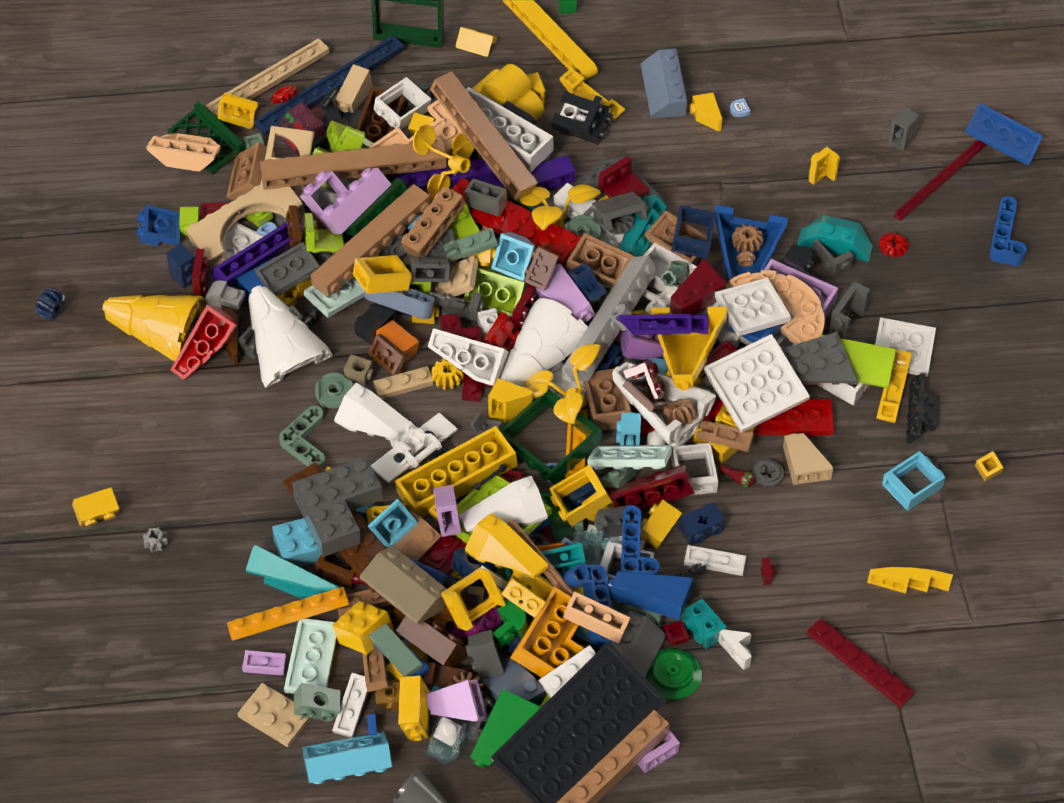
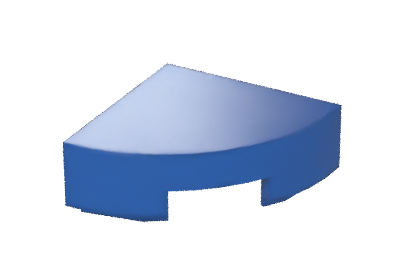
[367,714,377,735]

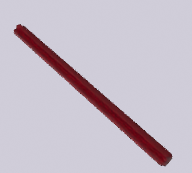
[894,114,1013,221]

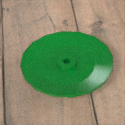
[645,648,702,700]

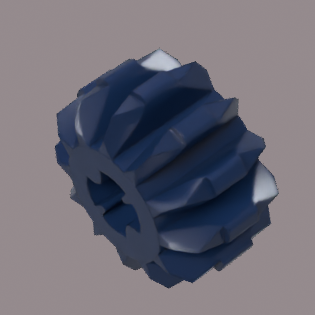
[35,287,65,321]

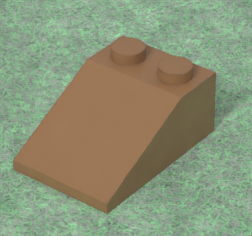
[645,210,707,266]
[583,369,631,431]

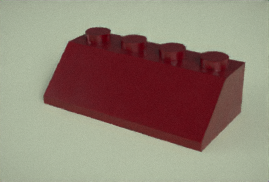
[609,465,695,511]

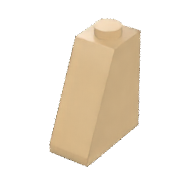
[335,64,373,113]
[783,433,833,485]

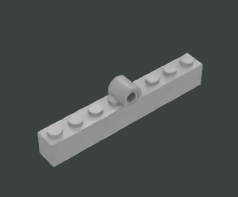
[562,256,658,381]

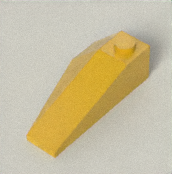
[465,513,549,579]

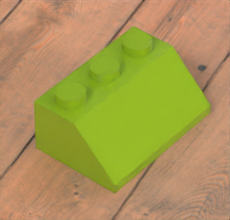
[464,266,528,317]

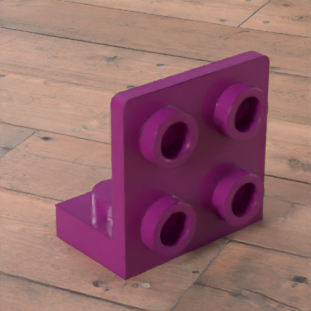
[450,601,502,639]

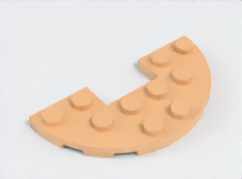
[369,100,463,155]
[728,270,825,345]

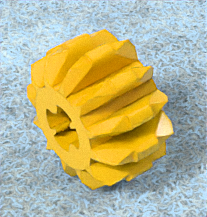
[432,358,464,390]

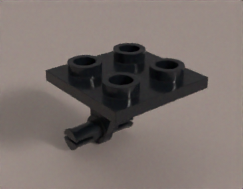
[318,87,362,130]

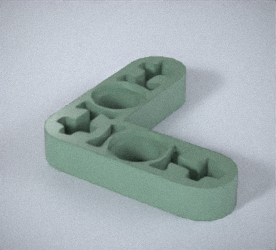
[279,406,325,469]

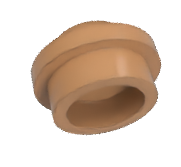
[737,251,755,267]

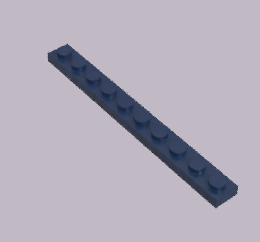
[254,35,404,136]

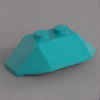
[797,215,873,262]
[505,543,586,586]

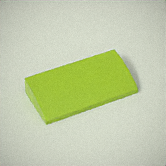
[820,335,896,388]

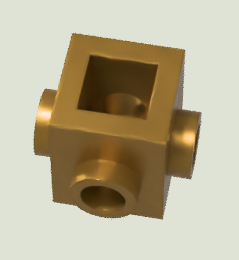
[376,680,400,711]

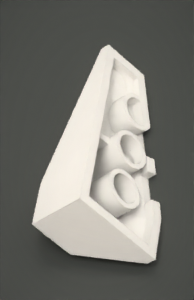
[459,476,548,532]

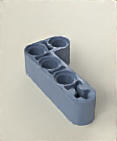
[364,273,435,319]

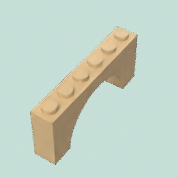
[186,184,305,270]

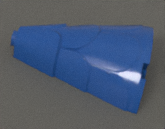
[714,205,788,282]

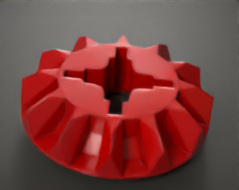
[271,85,298,104]
[879,232,909,257]

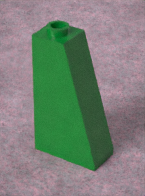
[470,689,541,768]

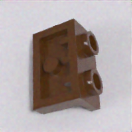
[368,334,407,375]

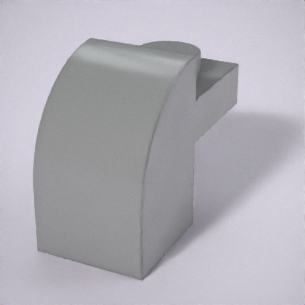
[204,281,246,310]

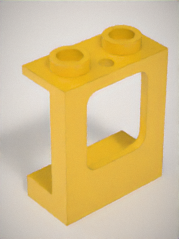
[441,568,506,631]
[501,572,554,618]

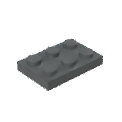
[255,242,320,296]

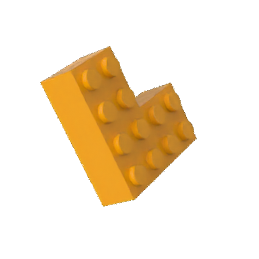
[510,586,585,678]

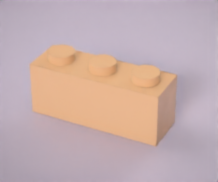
[563,591,630,644]

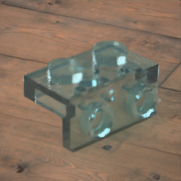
[573,529,605,565]
[425,716,468,764]

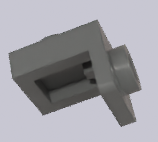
[470,411,504,436]

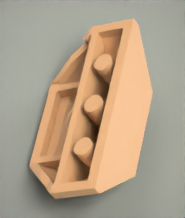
[146,133,221,171]

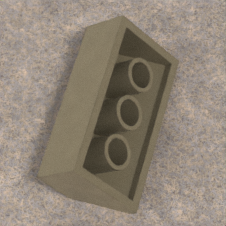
[360,545,446,624]

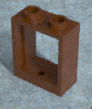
[315,554,355,590]

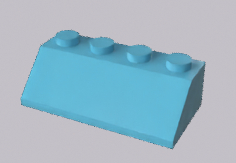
[302,731,392,784]

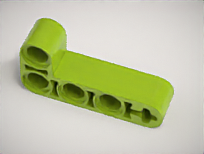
[327,121,365,152]

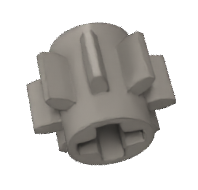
[143,527,168,553]

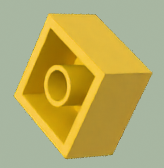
[332,601,394,655]

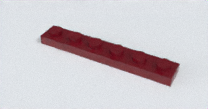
[807,618,915,708]

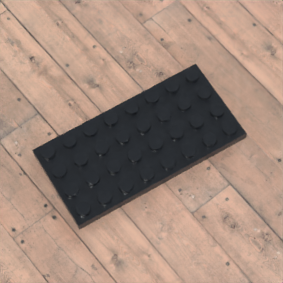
[490,641,667,803]

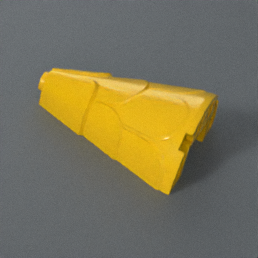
[102,295,205,361]
[651,307,727,390]

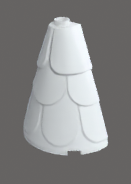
[249,285,333,388]
[500,298,588,387]
[612,362,716,447]

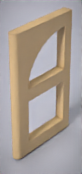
[260,126,314,201]

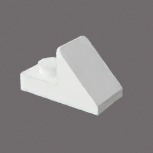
[718,630,752,670]

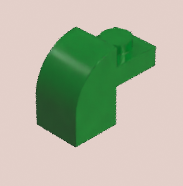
[493,600,528,647]

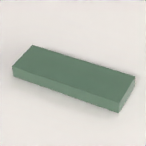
[369,624,423,677]

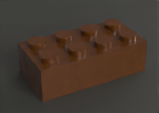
[356,87,406,143]

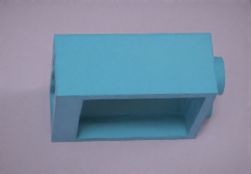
[882,451,945,511]

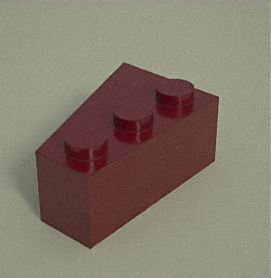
[670,259,727,315]

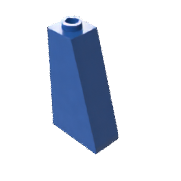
[609,572,693,620]

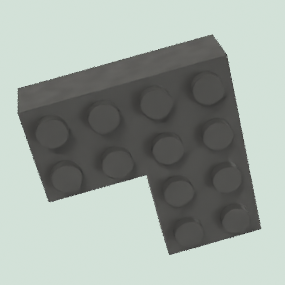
[292,457,382,557]

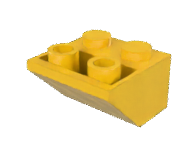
[488,378,533,424]

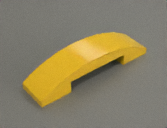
[560,68,625,121]
[876,349,912,423]

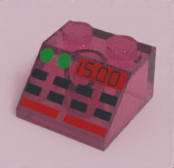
[277,102,324,154]

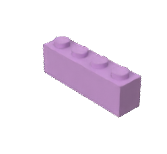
[320,168,391,234]

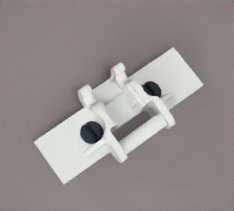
[371,413,457,484]

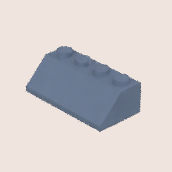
[640,49,687,119]

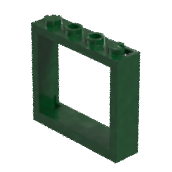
[371,0,445,48]
[500,389,604,484]

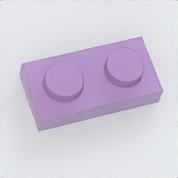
[242,650,286,675]

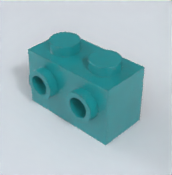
[681,599,727,649]

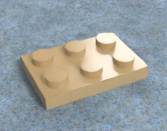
[431,256,478,297]
[238,683,311,747]

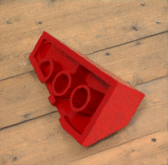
[170,305,237,380]

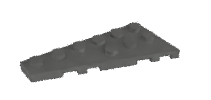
[781,332,857,385]

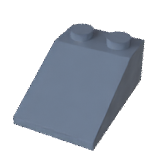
[476,656,545,706]

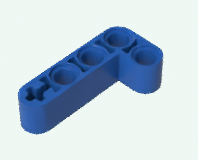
[989,196,1027,266]
[620,505,660,575]
[564,565,612,647]

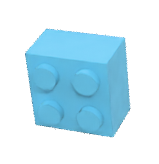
[272,518,321,567]

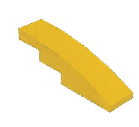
[867,567,953,593]

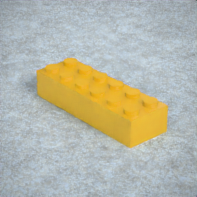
[395,426,518,518]

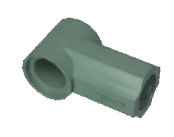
[660,261,688,287]

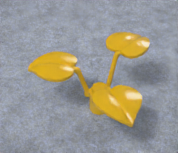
[413,125,475,201]
[519,184,601,230]
[525,344,601,424]

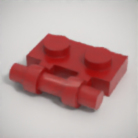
[483,313,520,356]

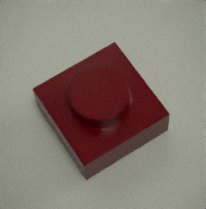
[760,557,775,585]
[663,621,689,647]

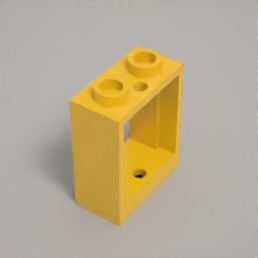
[353,255,412,294]
[549,464,612,527]
[398,676,430,741]

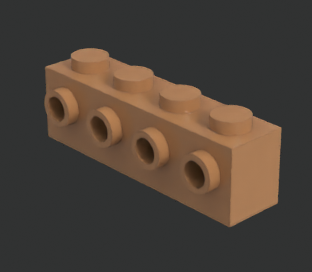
[401,186,465,259]

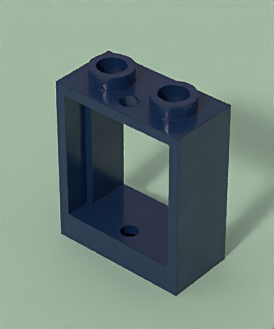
[671,205,717,259]

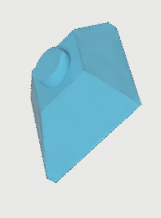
[491,232,535,281]

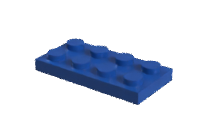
[965,103,1043,165]

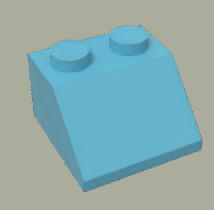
[368,499,418,547]

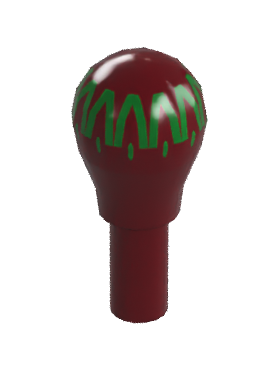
[719,464,754,488]

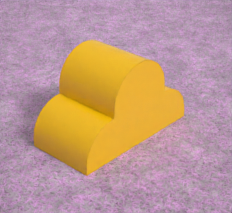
[472,64,544,121]

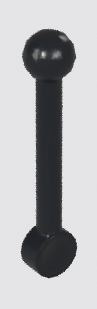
[474,464,507,491]

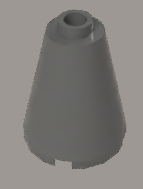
[392,769,448,803]

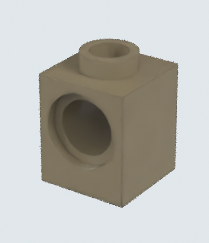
[343,354,374,386]

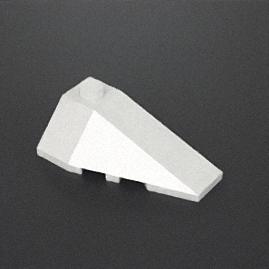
[428,328,509,386]
[334,383,417,440]

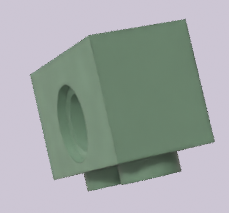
[294,683,340,722]

